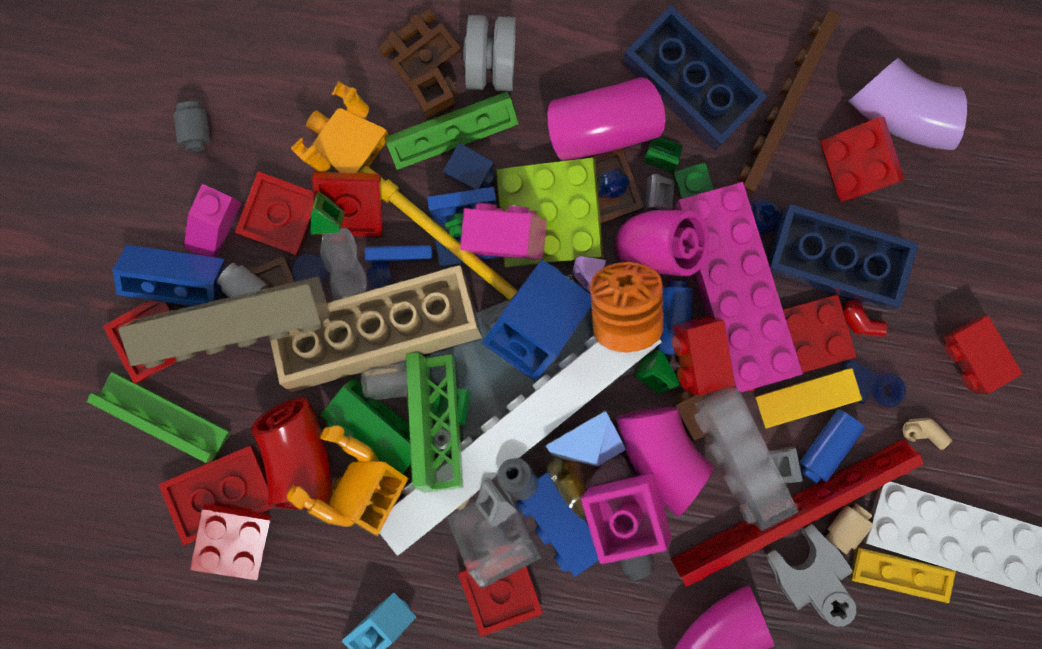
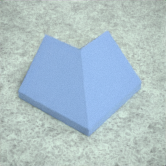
[546,411,626,466]

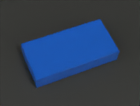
[365,245,434,263]

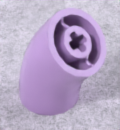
[848,58,967,150]

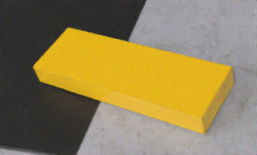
[755,368,862,429]
[849,547,956,603]

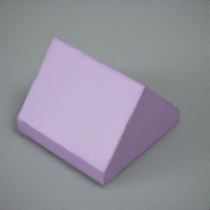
[572,256,606,294]

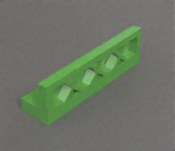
[406,352,464,493]
[87,372,231,463]

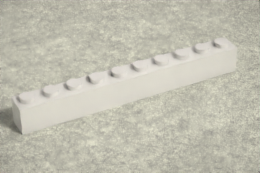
[380,335,662,556]

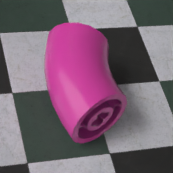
[548,77,666,161]
[613,210,709,276]
[615,406,715,517]
[674,584,774,649]

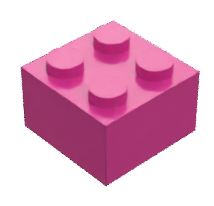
[460,203,547,260]
[581,473,672,564]

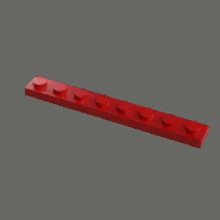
[671,439,924,587]

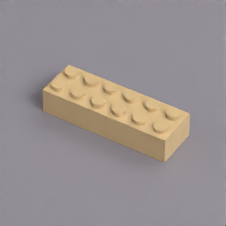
[270,265,482,392]

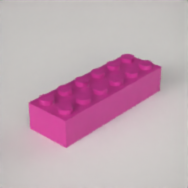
[674,182,803,395]

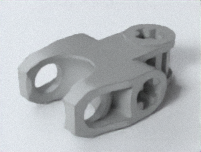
[764,523,856,627]

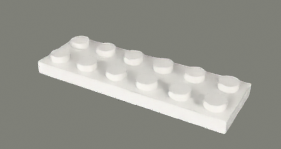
[863,482,1042,597]

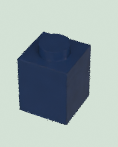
[443,143,497,190]

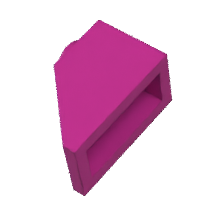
[184,184,242,258]

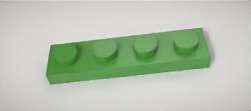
[384,92,519,170]

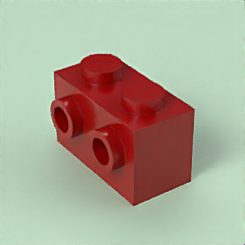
[672,316,735,396]
[942,316,1023,394]

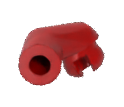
[843,300,887,337]

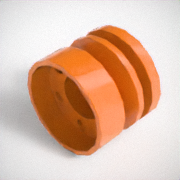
[590,262,664,353]

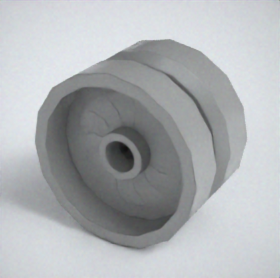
[463,15,516,91]

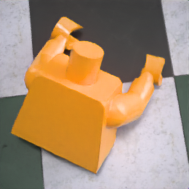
[291,81,389,173]
[287,426,408,536]

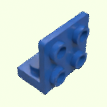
[427,187,502,267]

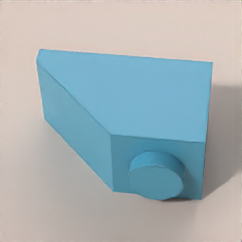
[342,592,416,649]

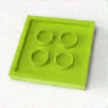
[496,157,604,268]

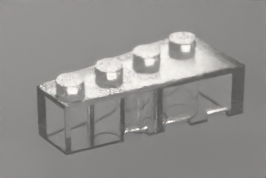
[694,386,798,531]

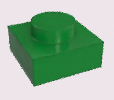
[673,163,714,199]
[432,387,471,425]

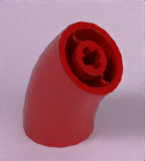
[251,397,333,510]

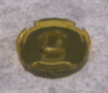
[546,458,587,520]

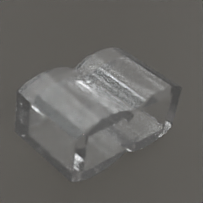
[320,227,367,300]

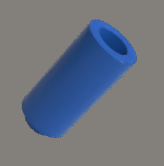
[657,281,694,355]
[799,409,865,484]

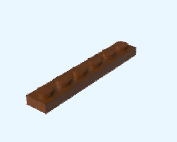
[737,9,841,197]

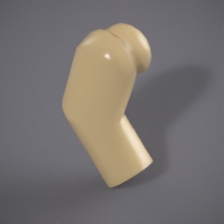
[902,418,953,450]

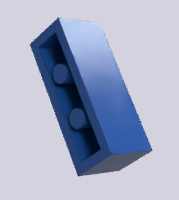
[112,245,225,306]
[515,469,599,577]

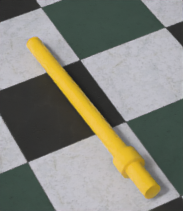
[359,165,518,300]

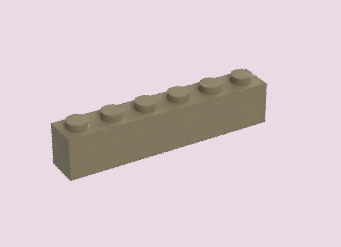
[118,276,330,368]

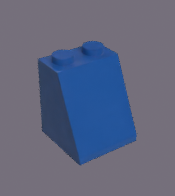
[481,259,592,381]

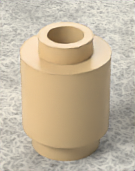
[825,503,874,554]

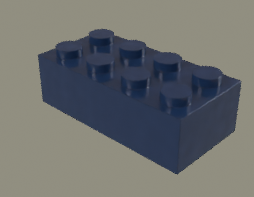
[621,5,768,151]
[767,204,919,310]

